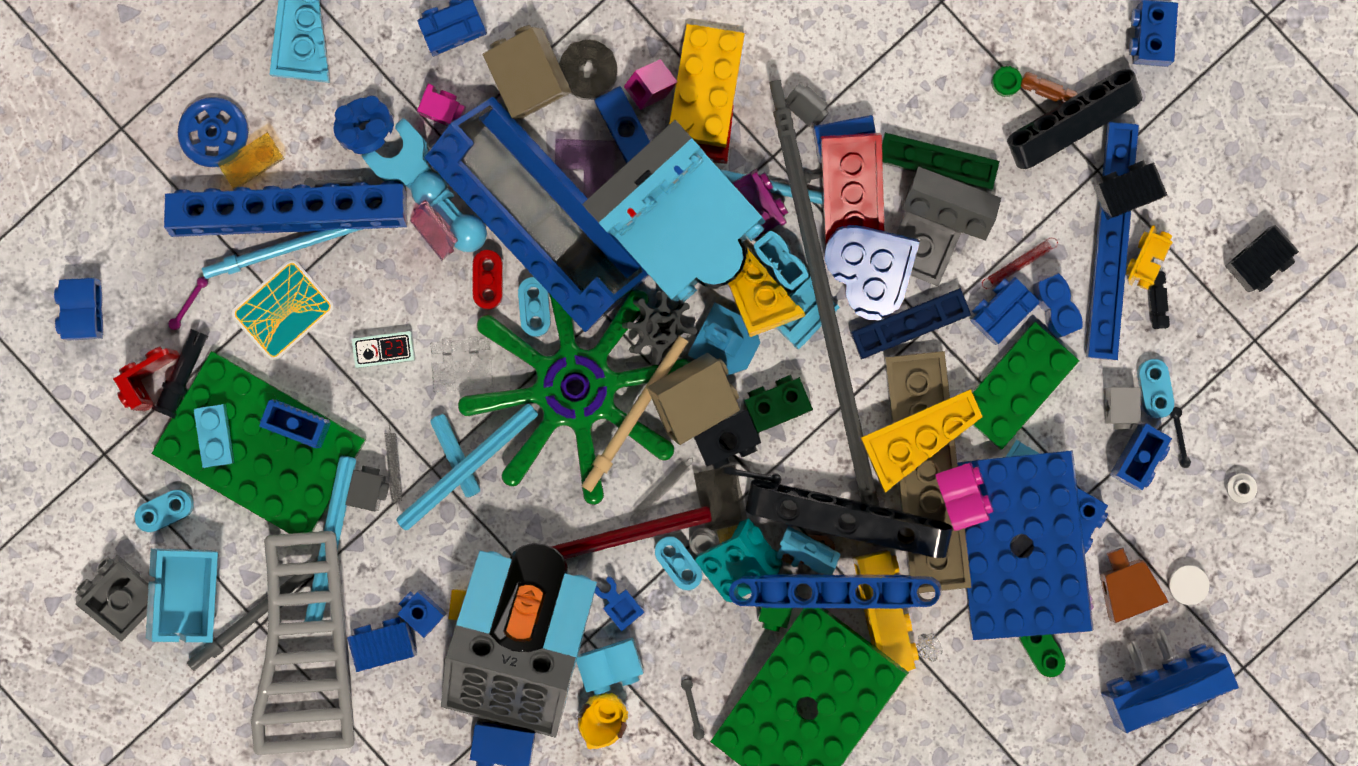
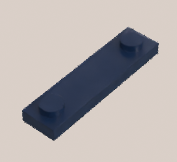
[850,288,971,360]

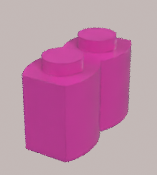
[935,462,994,531]

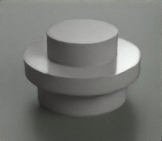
[689,528,719,556]

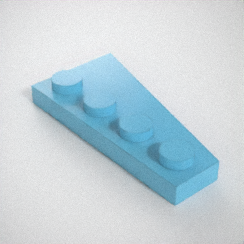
[269,0,330,83]

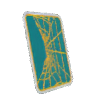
[232,260,333,360]

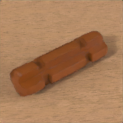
[1021,72,1078,104]

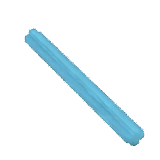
[396,404,538,530]
[304,456,356,622]

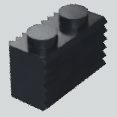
[1094,160,1168,220]
[1225,225,1299,292]

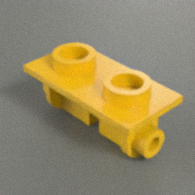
[1126,225,1173,290]

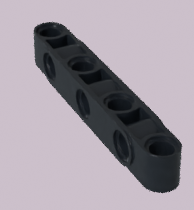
[745,480,953,558]

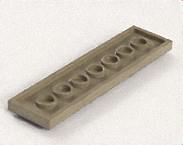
[885,351,972,593]

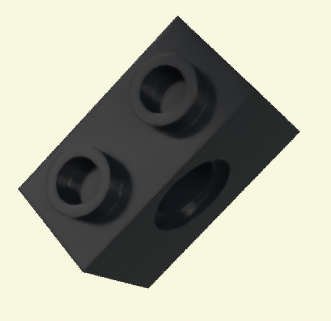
[694,410,761,470]

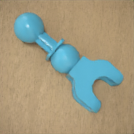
[362,118,487,252]

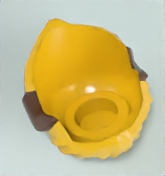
[577,693,628,749]

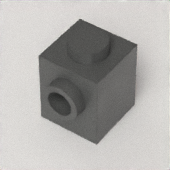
[345,465,389,512]

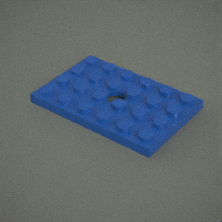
[957,450,1094,640]

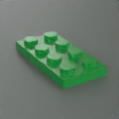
[972,322,1080,450]

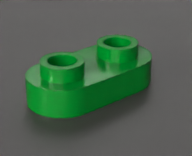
[1019,634,1066,677]

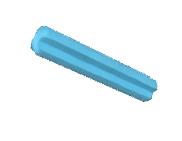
[430,414,480,498]

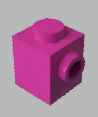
[624,59,677,110]

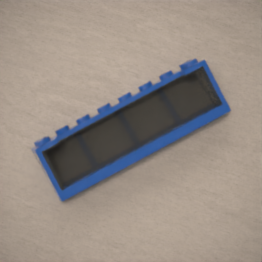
[425,97,649,332]

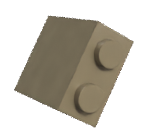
[482,25,572,119]
[647,353,740,445]

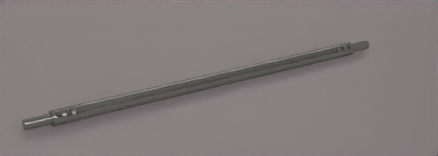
[769,80,879,546]

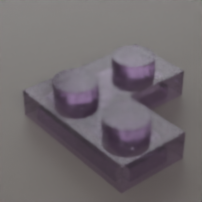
[555,139,615,199]

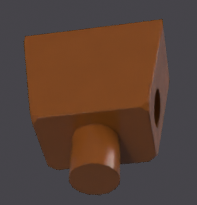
[1100,547,1169,623]

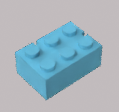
[145,548,218,643]

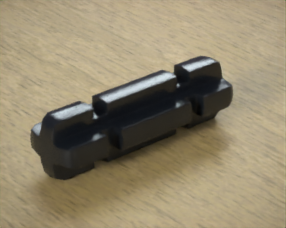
[1149,271,1170,329]

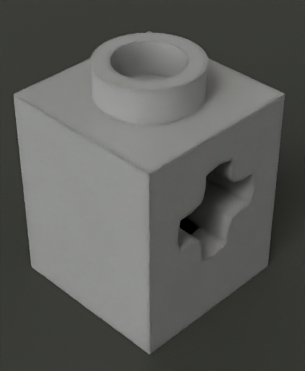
[1105,387,1141,430]

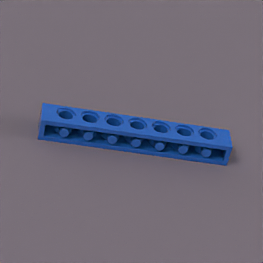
[164,181,407,237]

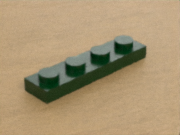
[882,132,1000,191]

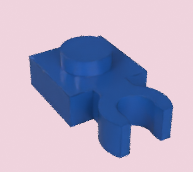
[595,576,645,631]

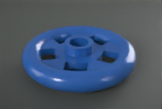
[178,97,248,168]

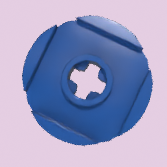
[333,95,394,154]

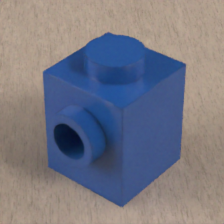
[398,590,447,638]

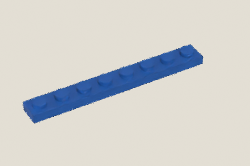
[1086,122,1139,361]

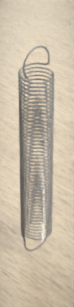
[384,424,402,511]
[630,458,693,521]

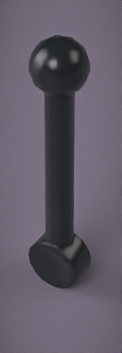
[1169,407,1191,468]
[723,467,782,484]

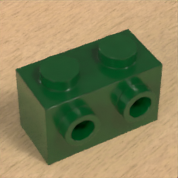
[744,375,813,433]

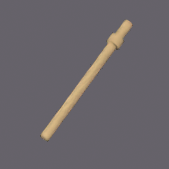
[581,335,688,492]

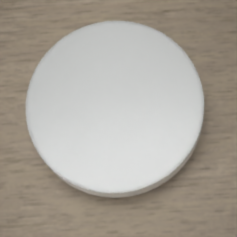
[1169,565,1209,605]

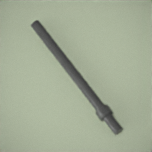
[187,555,319,671]

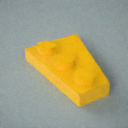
[727,245,805,337]

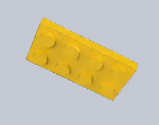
[669,24,745,148]

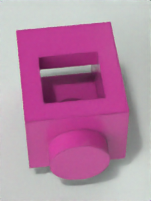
[417,83,466,126]

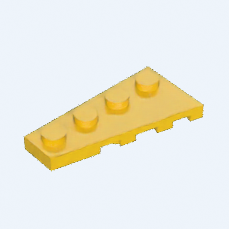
[860,389,983,493]

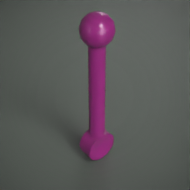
[168,277,208,330]

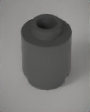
[785,83,829,127]

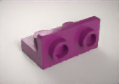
[732,168,789,238]

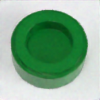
[991,66,1022,97]

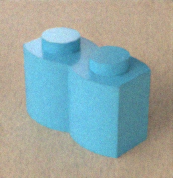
[754,231,810,290]
[576,637,644,695]

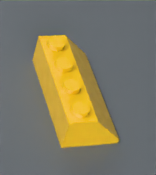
[852,550,919,671]

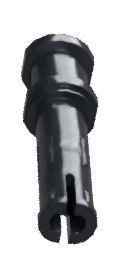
[151,329,209,419]

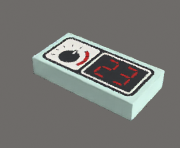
[352,331,415,368]

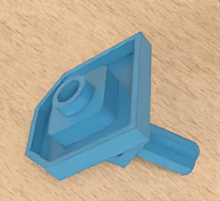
[688,302,761,376]

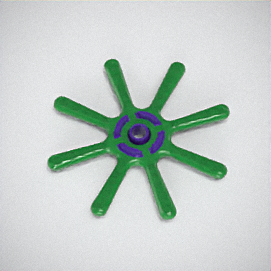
[458,289,690,505]

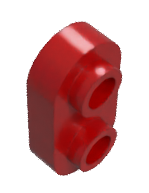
[473,250,503,310]

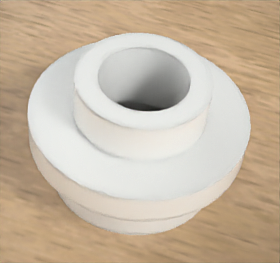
[1226,473,1257,503]

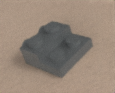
[75,555,149,642]

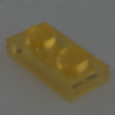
[218,132,285,189]

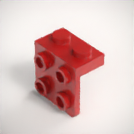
[113,346,180,412]

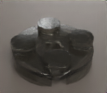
[559,40,618,100]

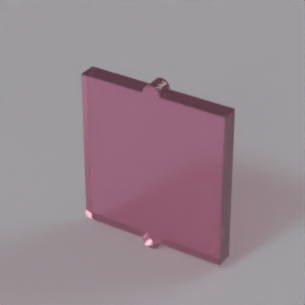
[410,200,458,261]

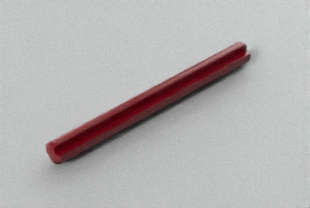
[539,506,712,565]

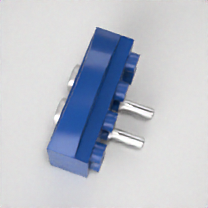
[1101,630,1239,733]

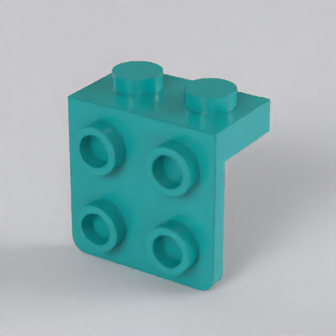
[695,518,783,602]

